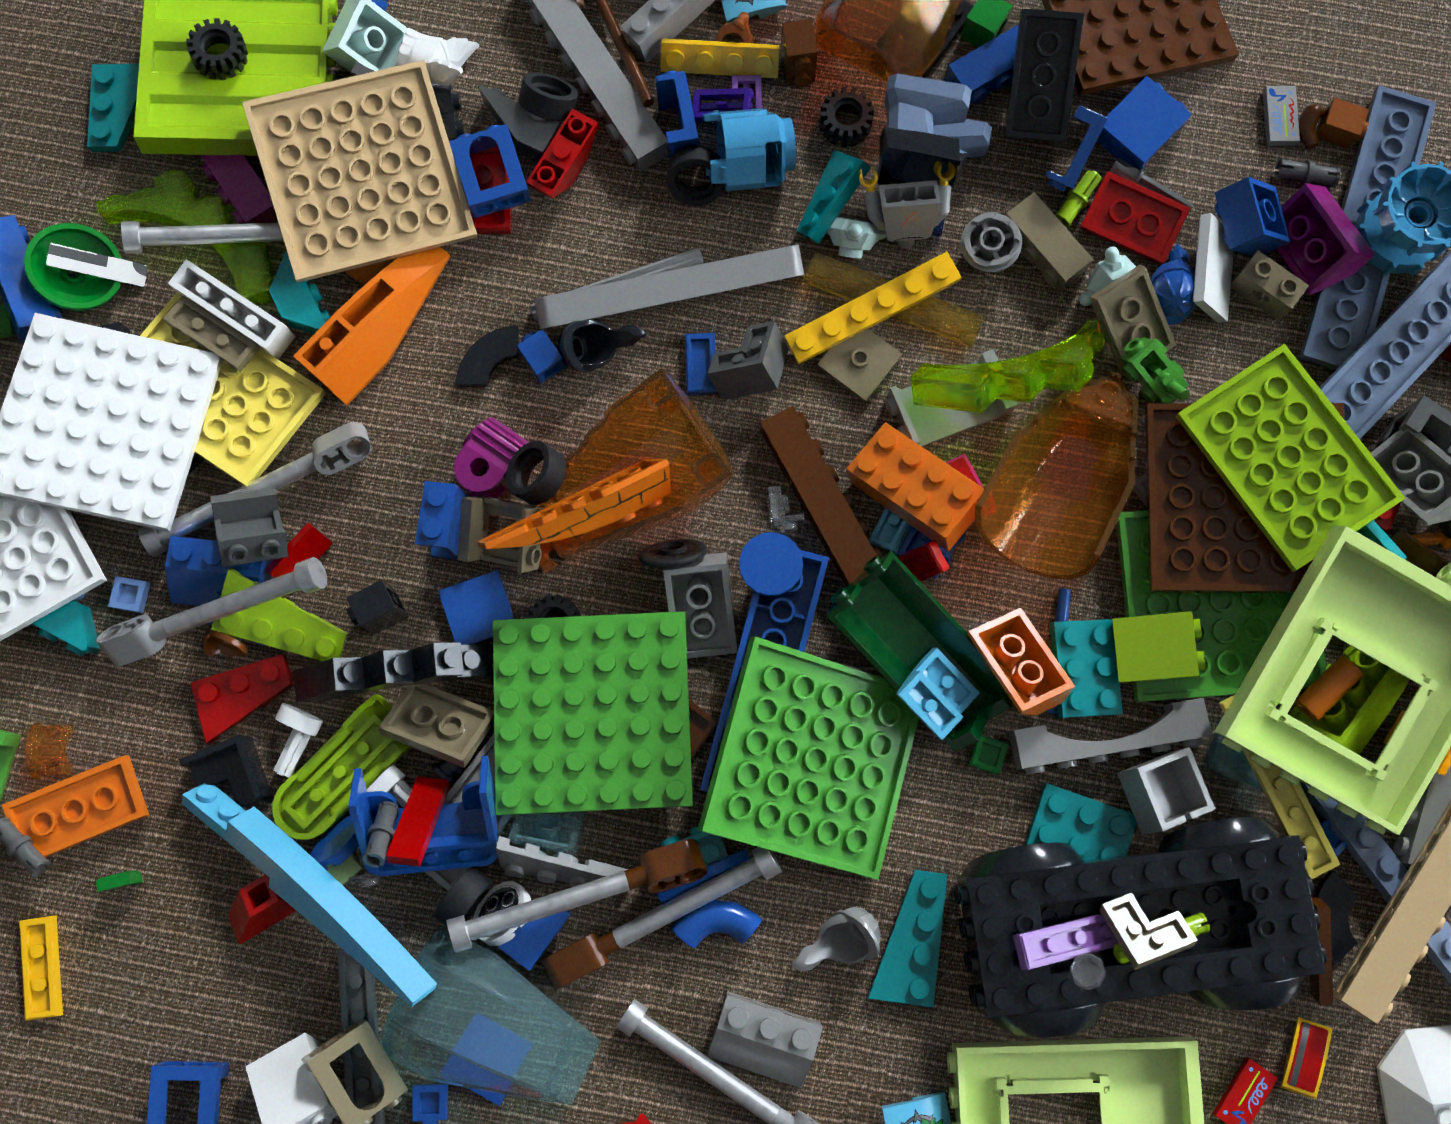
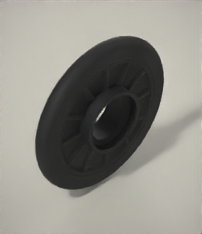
[638,539,707,568]

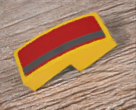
[1281,1017,1332,1099]

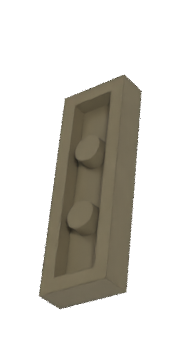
[163,296,260,373]

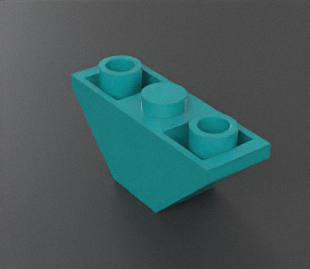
[269,251,331,335]
[26,600,101,656]

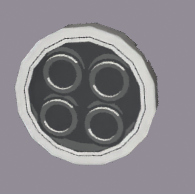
[473,881,531,946]

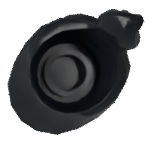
[558,319,646,373]

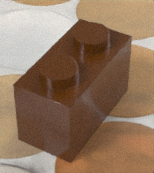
[780,19,818,87]

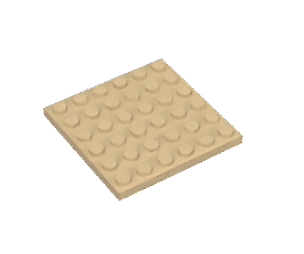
[242,60,477,283]

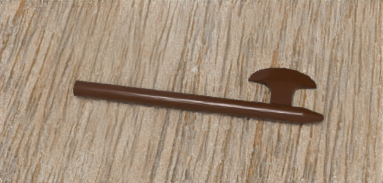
[575,0,654,107]

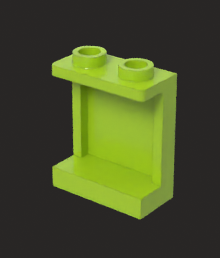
[1112,611,1206,684]

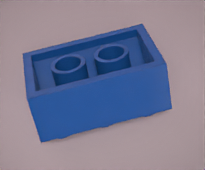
[165,536,274,606]

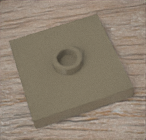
[817,329,902,403]

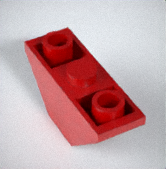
[526,109,599,199]
[228,874,296,944]

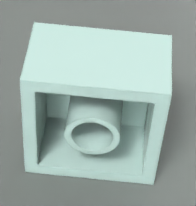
[322,0,408,72]

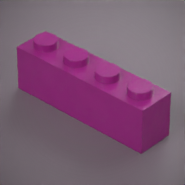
[193,155,278,224]

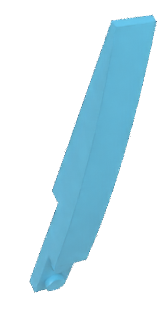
[181,783,437,1007]

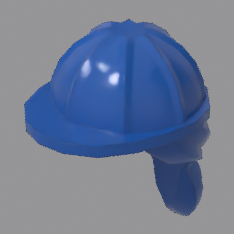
[1151,244,1197,325]

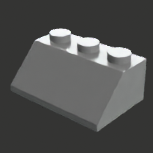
[1371,429,1451,526]
[707,991,823,1088]

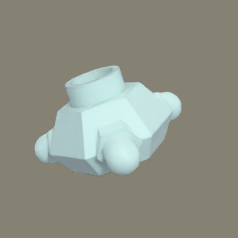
[827,217,887,259]
[1079,247,1136,306]

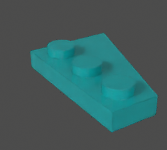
[87,63,139,152]

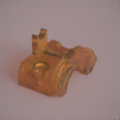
[25,722,74,780]

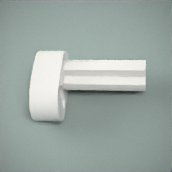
[273,703,323,778]
[367,764,412,808]

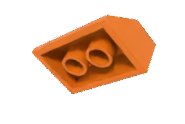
[967,608,1075,716]

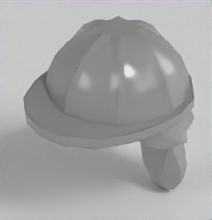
[792,907,881,971]

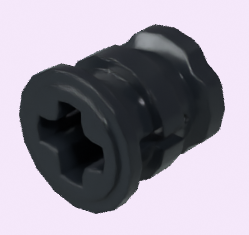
[431,758,473,786]

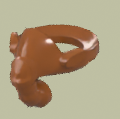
[715,12,754,43]
[202,629,248,658]

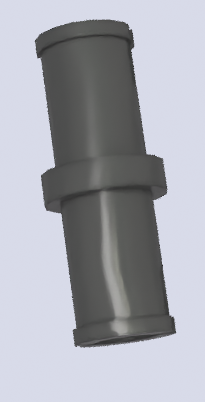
[1274,158,1341,187]
[363,801,399,868]
[0,817,50,877]

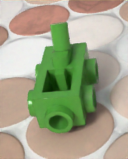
[1120,337,1190,404]

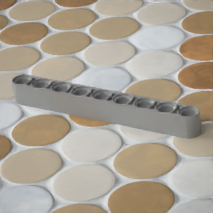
[534,244,805,329]

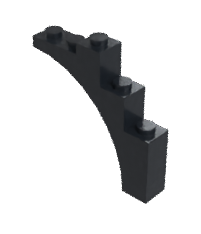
[293,642,494,703]

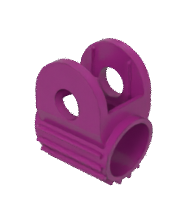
[454,417,529,498]

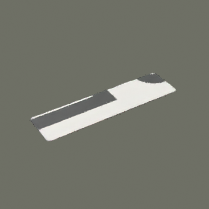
[46,243,148,287]

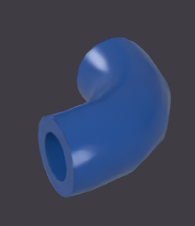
[671,900,762,949]

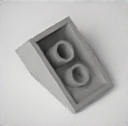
[663,552,738,659]

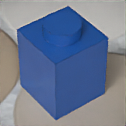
[517,329,566,384]

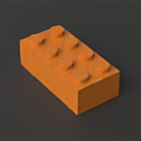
[846,422,988,552]

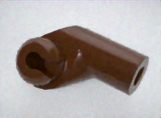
[1298,104,1325,150]

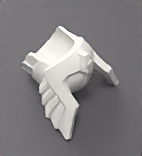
[396,28,479,86]

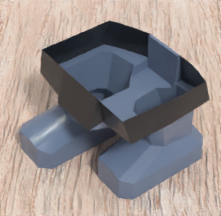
[877,74,992,192]

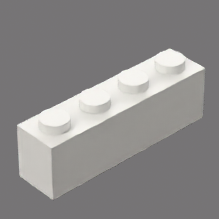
[168,259,296,360]

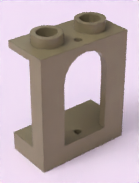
[457,495,543,573]
[301,1018,408,1124]

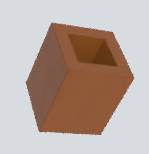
[1316,97,1369,149]

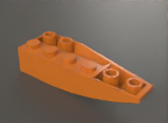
[293,247,451,406]

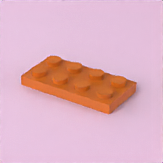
[2,755,150,866]

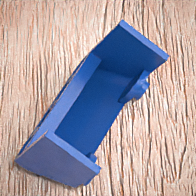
[348,756,498,876]

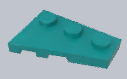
[796,150,871,244]

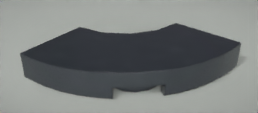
[456,326,519,387]
[1314,871,1358,966]

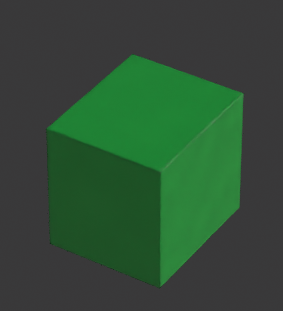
[961,0,1013,48]

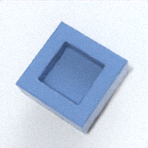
[108,576,151,614]

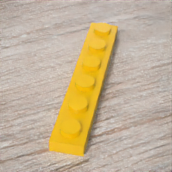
[784,251,962,365]

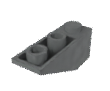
[479,85,561,162]

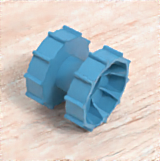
[1355,161,1451,276]

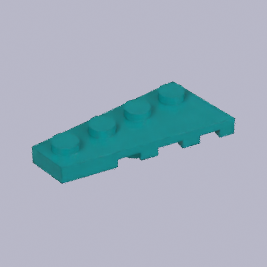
[867,869,948,1008]

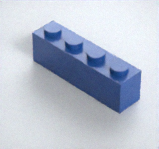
[944,9,1045,104]
[0,215,62,342]

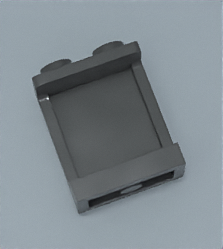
[210,487,289,567]

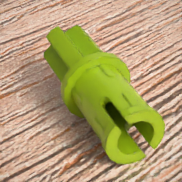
[1055,170,1102,227]

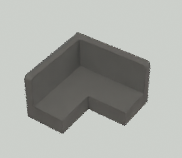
[707,321,789,400]

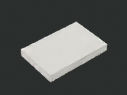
[1193,213,1234,323]

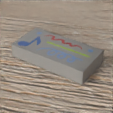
[1263,86,1300,146]

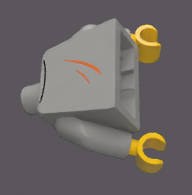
[859,161,956,248]

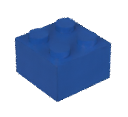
[1214,177,1291,256]

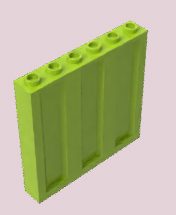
[134,0,338,156]

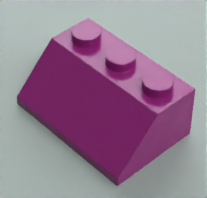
[1277,183,1375,295]

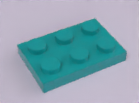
[1049,619,1123,718]
[1025,783,1137,861]

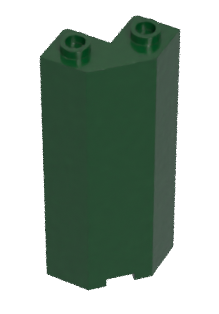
[826,551,1013,753]

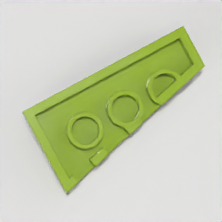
[211,567,348,661]

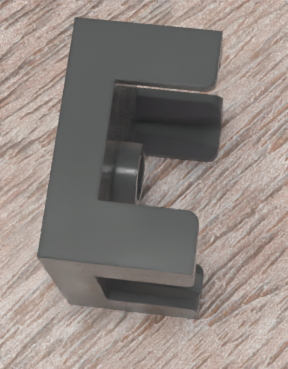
[1376,395,1451,457]

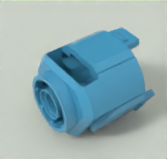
[702,108,796,192]

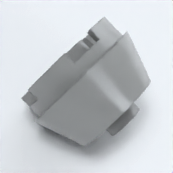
[961,212,1022,272]

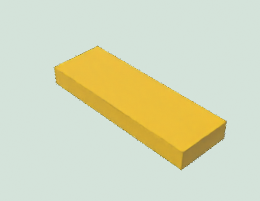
[19,915,63,1021]

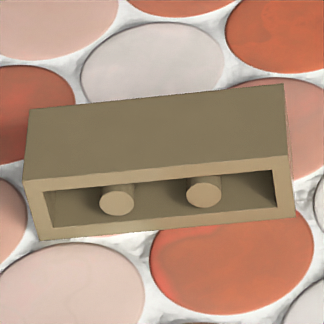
[1005,192,1094,292]

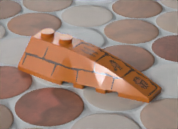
[477,459,671,549]

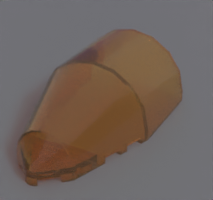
[975,372,1139,580]

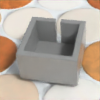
[1117,747,1215,835]

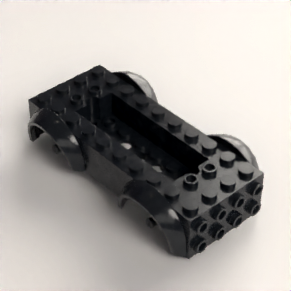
[953,817,1327,1038]

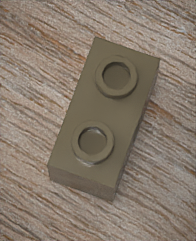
[1231,250,1309,321]

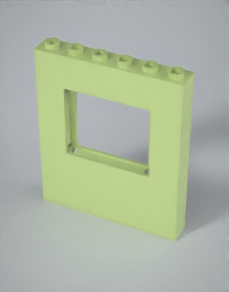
[1214,526,1451,835]
[947,1036,1204,1124]

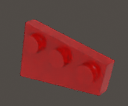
[190,654,294,744]

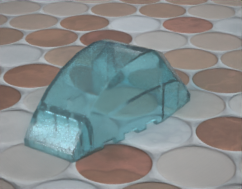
[379,925,601,1105]

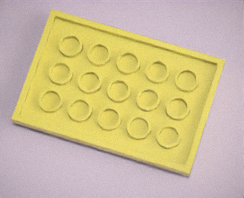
[140,293,326,487]

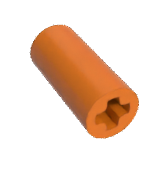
[1294,656,1364,722]

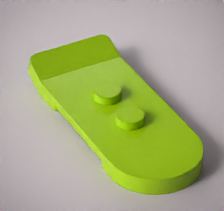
[272,694,412,840]

